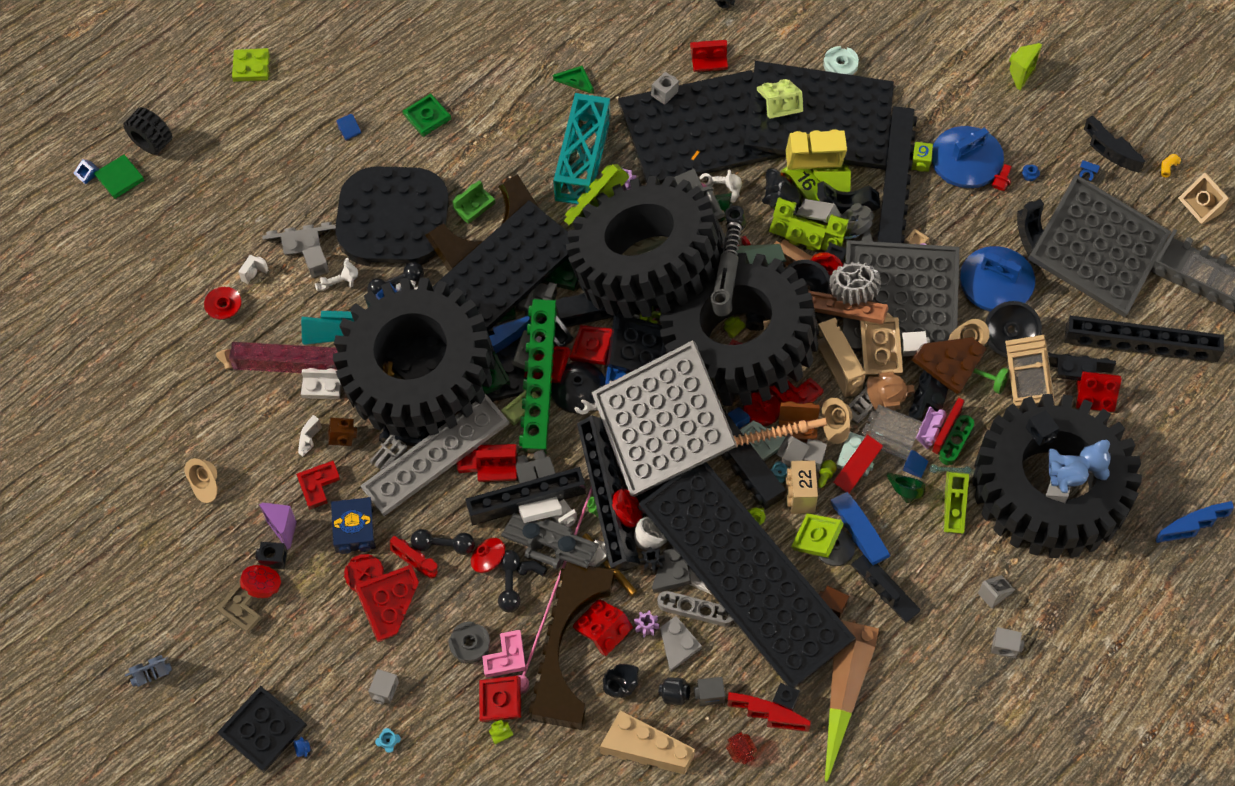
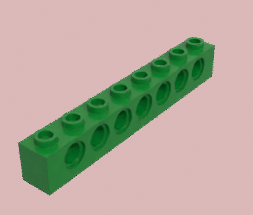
[519,299,557,454]

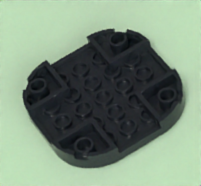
[335,166,449,266]

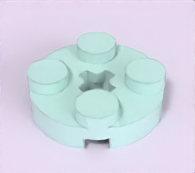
[823,46,859,75]

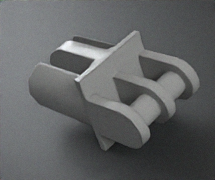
[369,434,407,471]

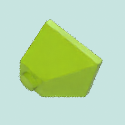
[1009,43,1042,90]
[811,165,851,192]

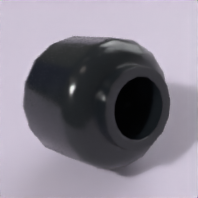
[658,677,691,705]

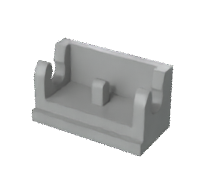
[796,199,841,223]

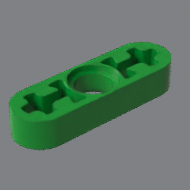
[939,415,974,465]

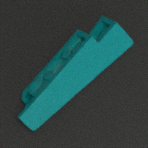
[301,311,354,345]

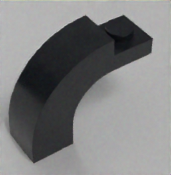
[817,181,880,214]
[1017,199,1044,265]

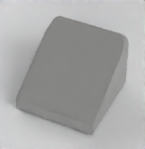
[1045,480,1071,503]

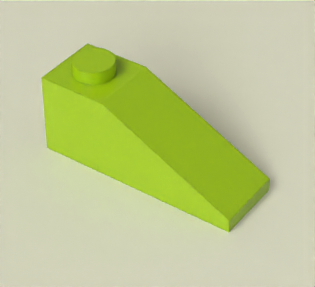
[944,471,969,534]

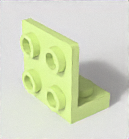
[757,79,803,119]

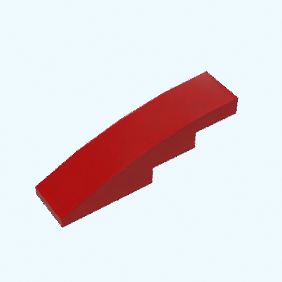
[727,692,811,732]

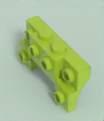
[769,197,849,251]

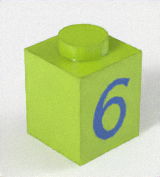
[911,142,933,172]

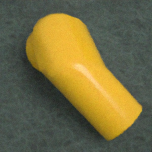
[1161,154,1181,178]

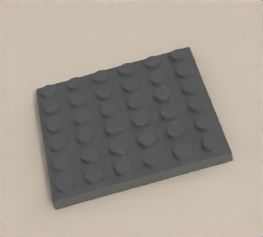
[1028,175,1171,317]
[842,240,959,353]

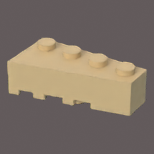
[600,710,695,775]

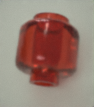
[726,732,757,765]

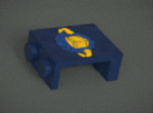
[331,497,376,554]

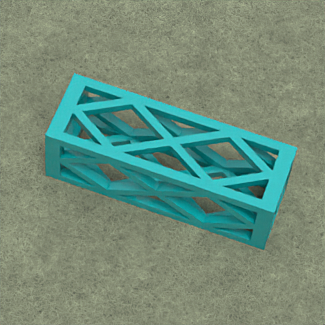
[553,93,611,204]

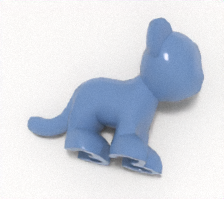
[1049,440,1110,493]

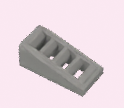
[848,387,875,424]

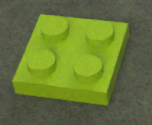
[232,48,270,82]
[791,513,844,558]

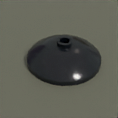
[784,260,832,313]
[985,301,1042,357]
[551,362,606,414]

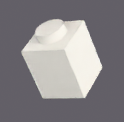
[901,331,930,356]

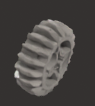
[829,261,881,306]

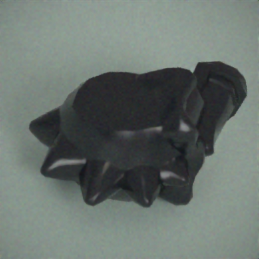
[762,168,802,216]

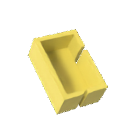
[785,129,847,170]

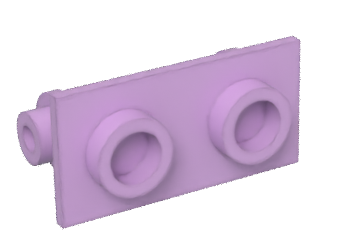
[916,407,946,449]

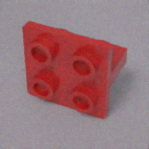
[690,40,728,72]
[1076,372,1122,412]
[476,444,517,482]

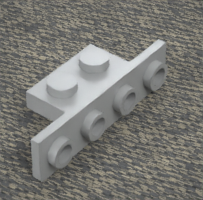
[262,222,336,255]

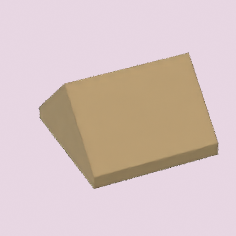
[1178,172,1230,224]

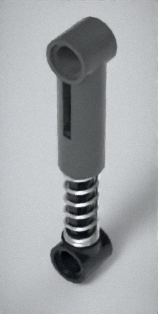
[711,206,746,316]

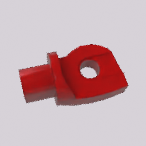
[992,164,1012,191]

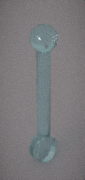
[930,464,971,474]

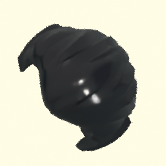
[603,664,639,698]

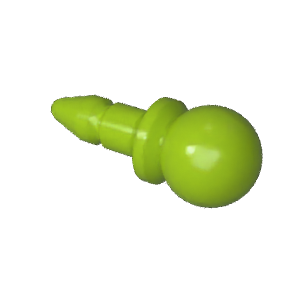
[818,460,837,488]

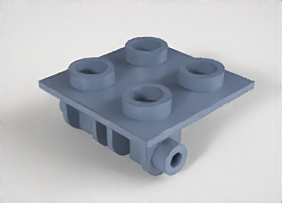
[125,655,172,687]

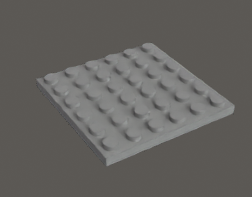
[592,340,737,497]

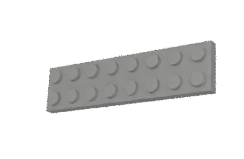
[360,394,510,516]

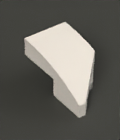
[298,415,322,457]

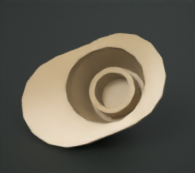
[948,319,989,346]
[822,398,852,444]
[184,458,218,503]

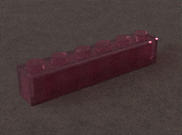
[229,342,338,373]

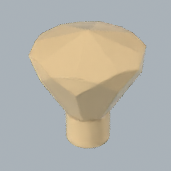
[216,349,234,370]

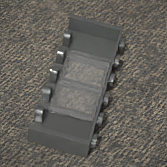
[1150,229,1235,313]

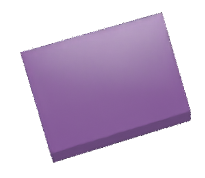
[259,502,297,550]

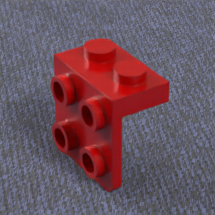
[573,599,633,656]

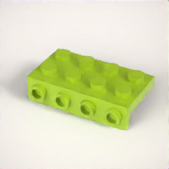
[564,164,629,225]

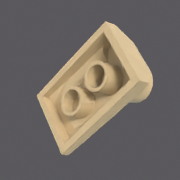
[860,313,903,377]

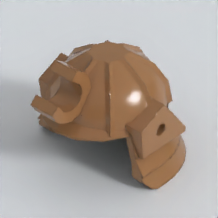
[867,371,915,416]

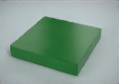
[402,94,452,137]
[94,154,145,199]

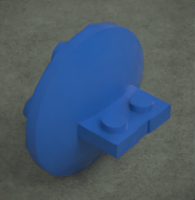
[931,126,1004,188]
[960,246,1035,311]

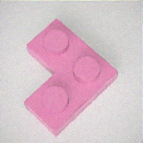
[482,630,526,678]

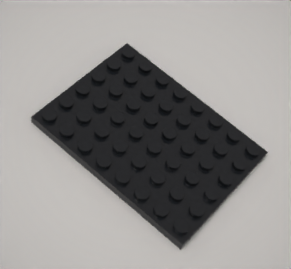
[743,61,894,170]
[618,70,785,184]

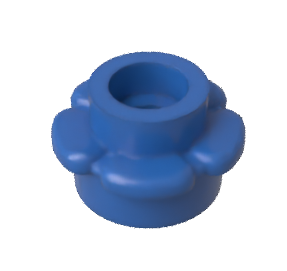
[1022,165,1040,181]
[294,737,310,757]

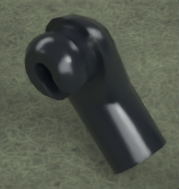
[517,560,548,577]

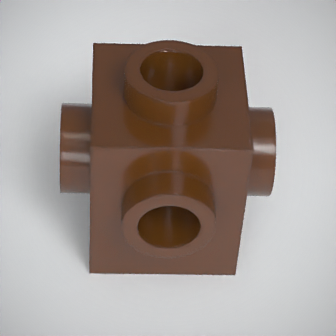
[328,417,357,446]

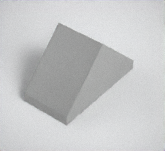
[978,575,1015,609]

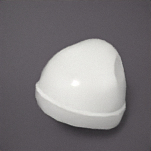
[634,517,667,550]

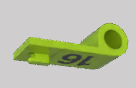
[781,167,820,201]

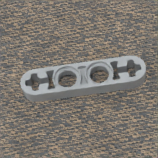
[657,591,734,627]

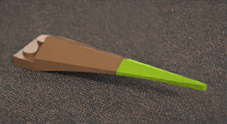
[825,620,879,782]

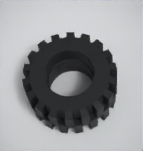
[123,107,173,155]

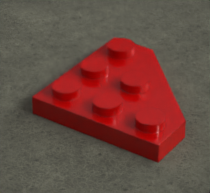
[354,564,419,642]

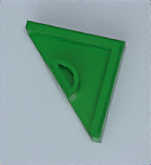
[552,65,594,94]

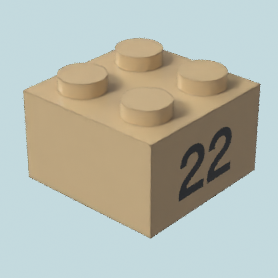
[785,460,818,514]

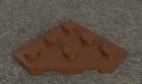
[912,337,987,394]

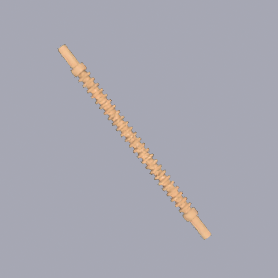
[734,418,827,447]

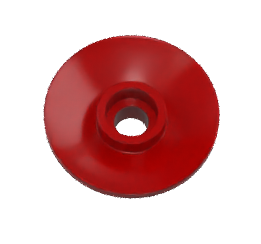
[204,286,242,320]
[471,538,505,573]

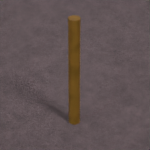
[582,533,637,597]

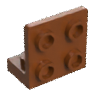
[778,401,820,443]

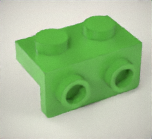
[453,181,495,224]

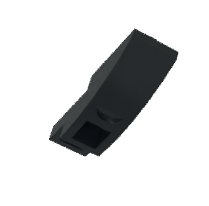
[1084,115,1145,173]

